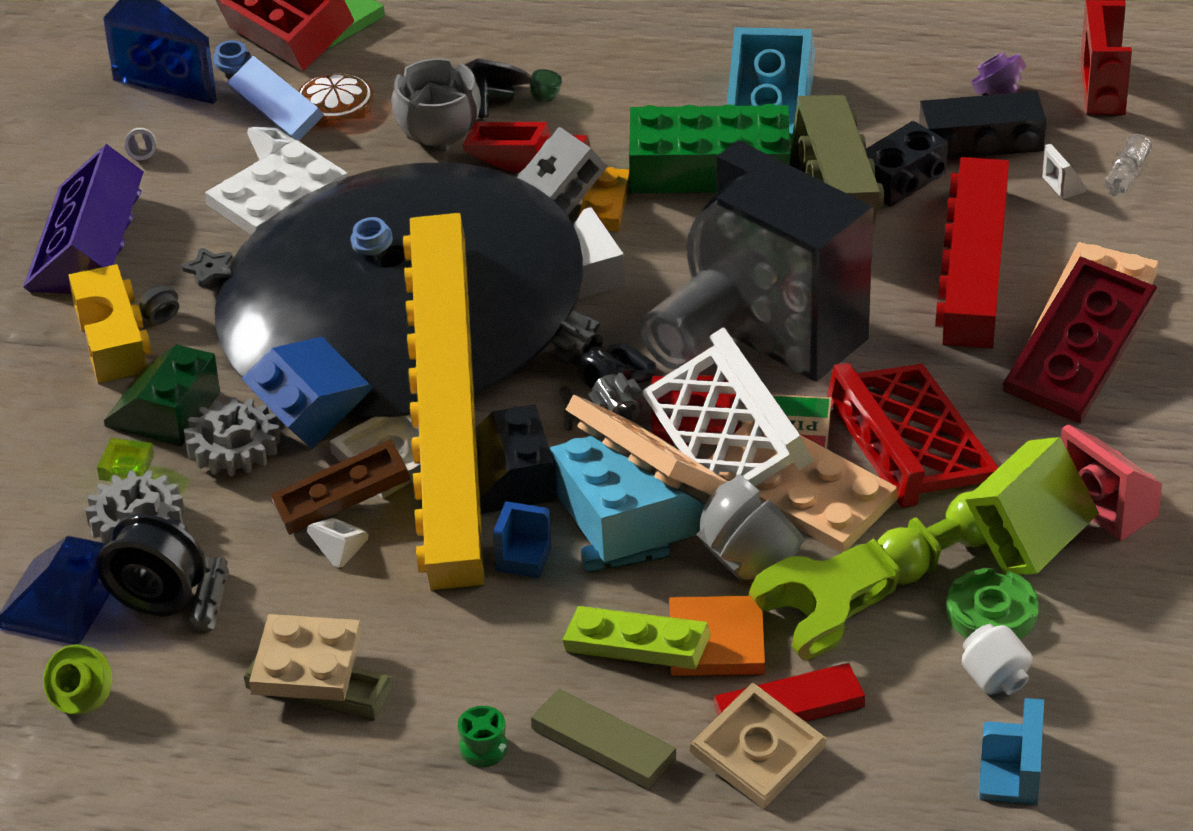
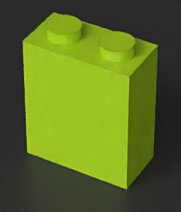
[965,437,1099,575]

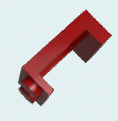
[1080,0,1132,115]

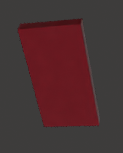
[1003,256,1158,424]

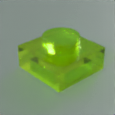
[97,438,154,482]

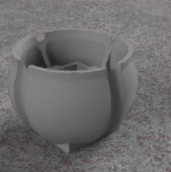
[391,58,481,151]
[696,474,805,584]

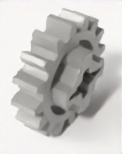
[184,397,281,476]
[85,470,185,546]

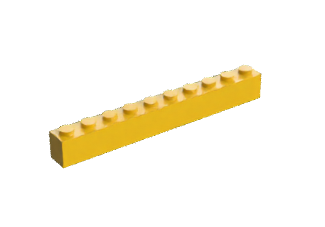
[403,213,485,590]

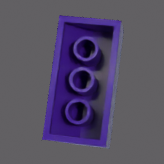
[23,144,144,294]

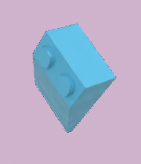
[727,27,815,137]

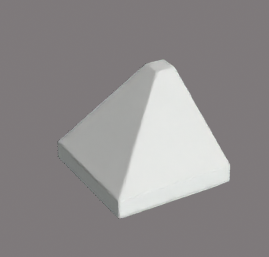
[247,127,295,160]
[1042,144,1086,199]
[307,518,369,568]

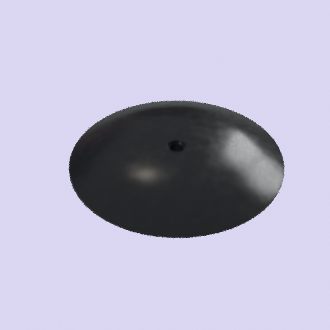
[215,162,583,419]

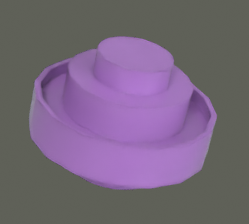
[970,52,1027,95]

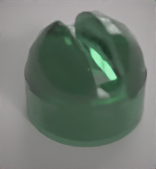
[530,69,562,102]

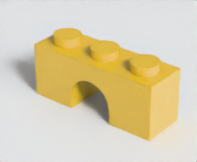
[69,264,152,383]

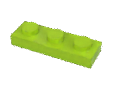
[562,606,711,669]

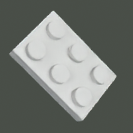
[205,140,348,235]

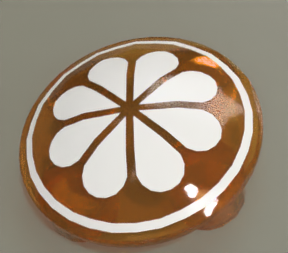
[298,73,373,127]

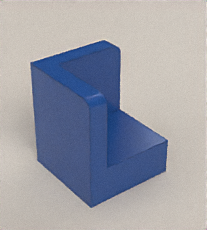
[493,501,551,578]

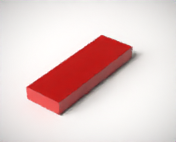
[714,663,865,722]

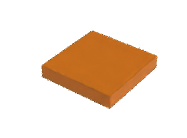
[669,596,765,676]

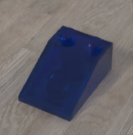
[103,0,217,104]

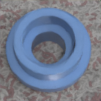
[213,40,251,74]
[351,217,393,256]

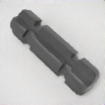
[189,556,229,633]

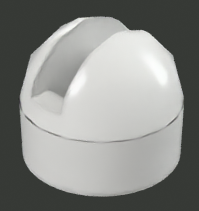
[124,128,156,160]

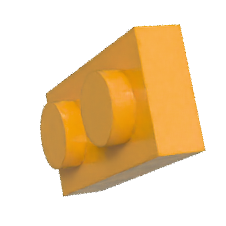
[579,167,630,232]

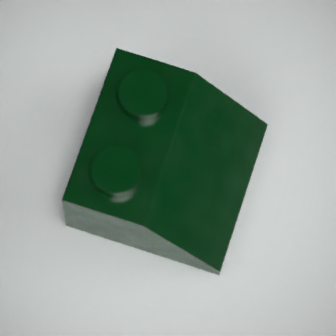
[104,344,220,446]

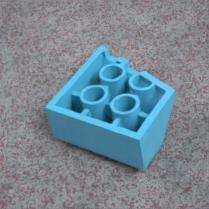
[550,436,705,562]

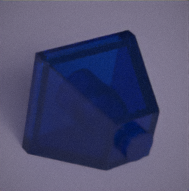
[0,536,110,645]

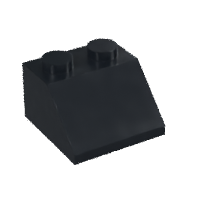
[476,404,556,514]

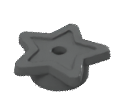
[182,248,233,287]

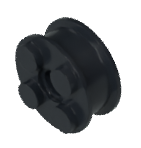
[96,514,206,617]

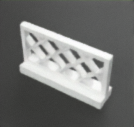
[642,327,814,486]

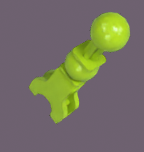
[749,490,988,661]

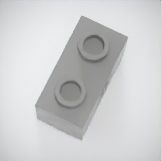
[517,126,608,216]

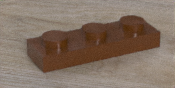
[270,439,411,535]

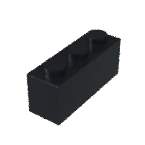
[919,91,1046,159]

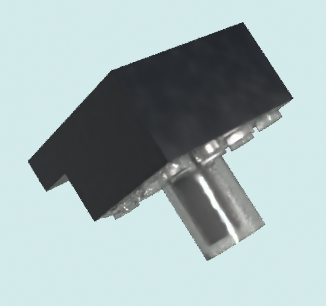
[640,140,873,382]

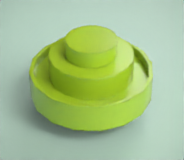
[43,644,113,715]

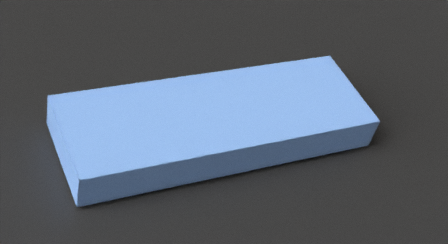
[227,56,324,141]

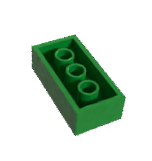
[629,104,790,193]

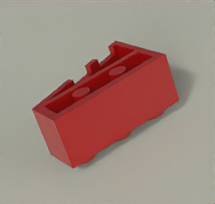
[215,0,354,71]

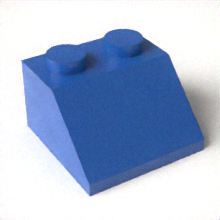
[241,337,373,449]

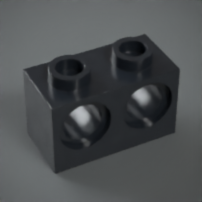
[866,120,948,207]

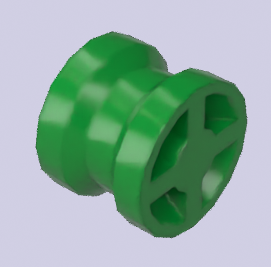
[458,706,507,767]

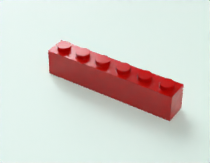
[935,157,1009,349]

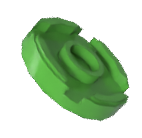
[946,568,1039,639]

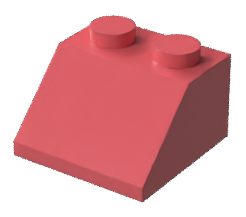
[1061,424,1162,541]

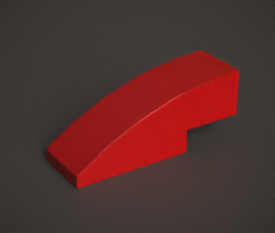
[462,122,591,174]

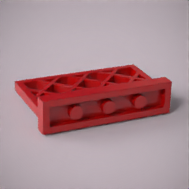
[827,363,999,508]

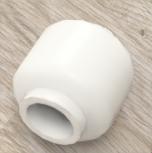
[961,623,1032,695]

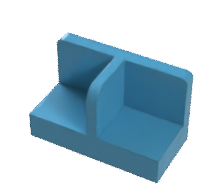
[979,698,1044,805]

